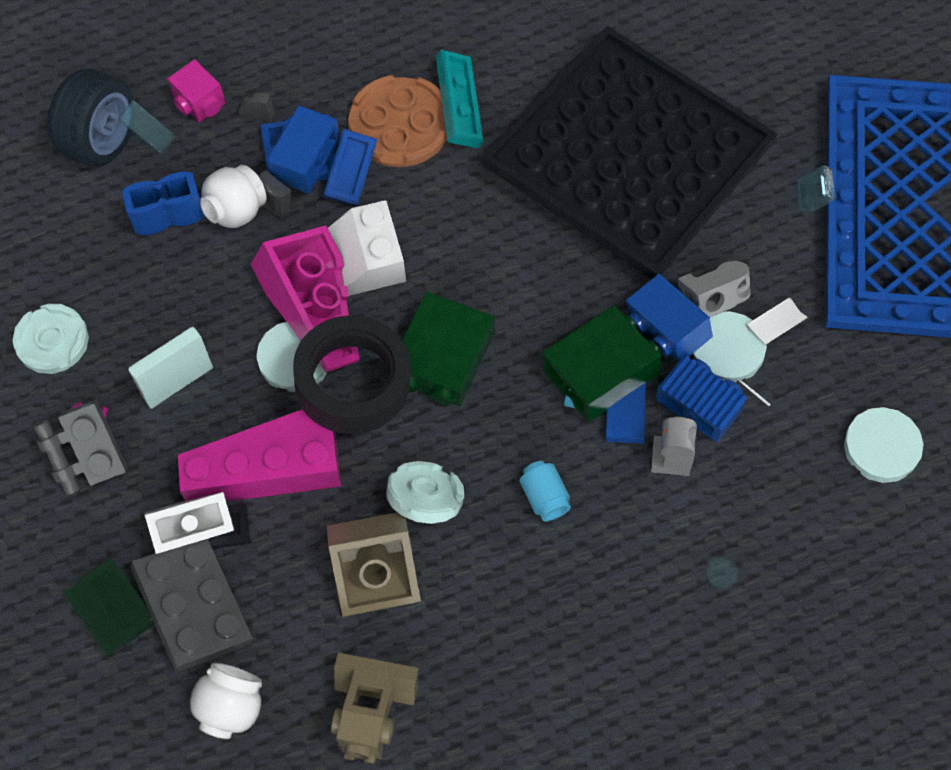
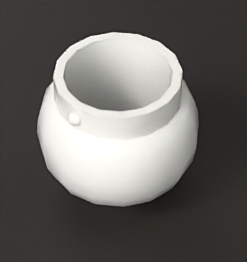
[200,165,267,228]
[190,663,262,739]

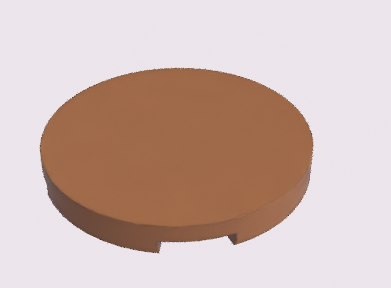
[348,75,447,167]

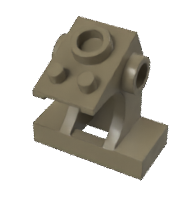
[331,653,419,765]

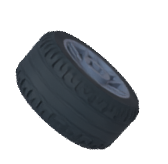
[47,68,136,166]

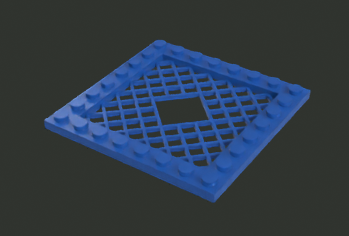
[825,75,951,338]

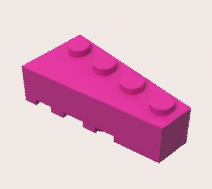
[178,409,341,502]

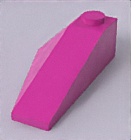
[251,226,360,373]

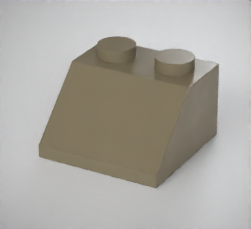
[327,512,421,617]

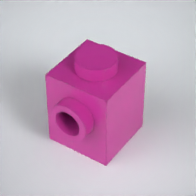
[167,59,226,123]

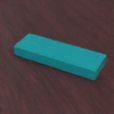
[436,50,484,148]

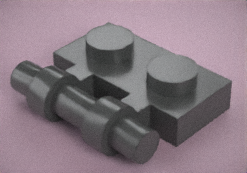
[33,399,128,495]

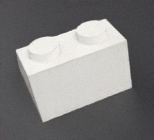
[328,200,406,296]

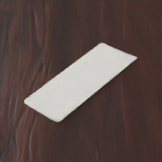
[747,298,808,344]

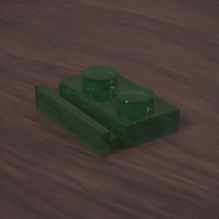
[63,558,154,657]

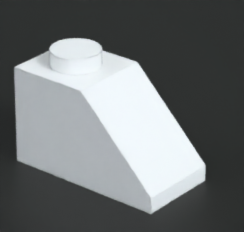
[145,492,234,554]

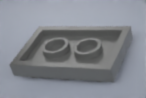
[131,538,253,673]

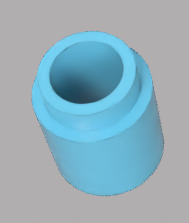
[519,461,571,521]

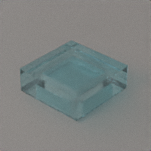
[797,165,835,214]

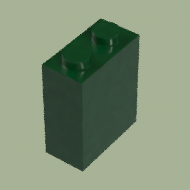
[402,291,495,407]
[542,305,662,423]

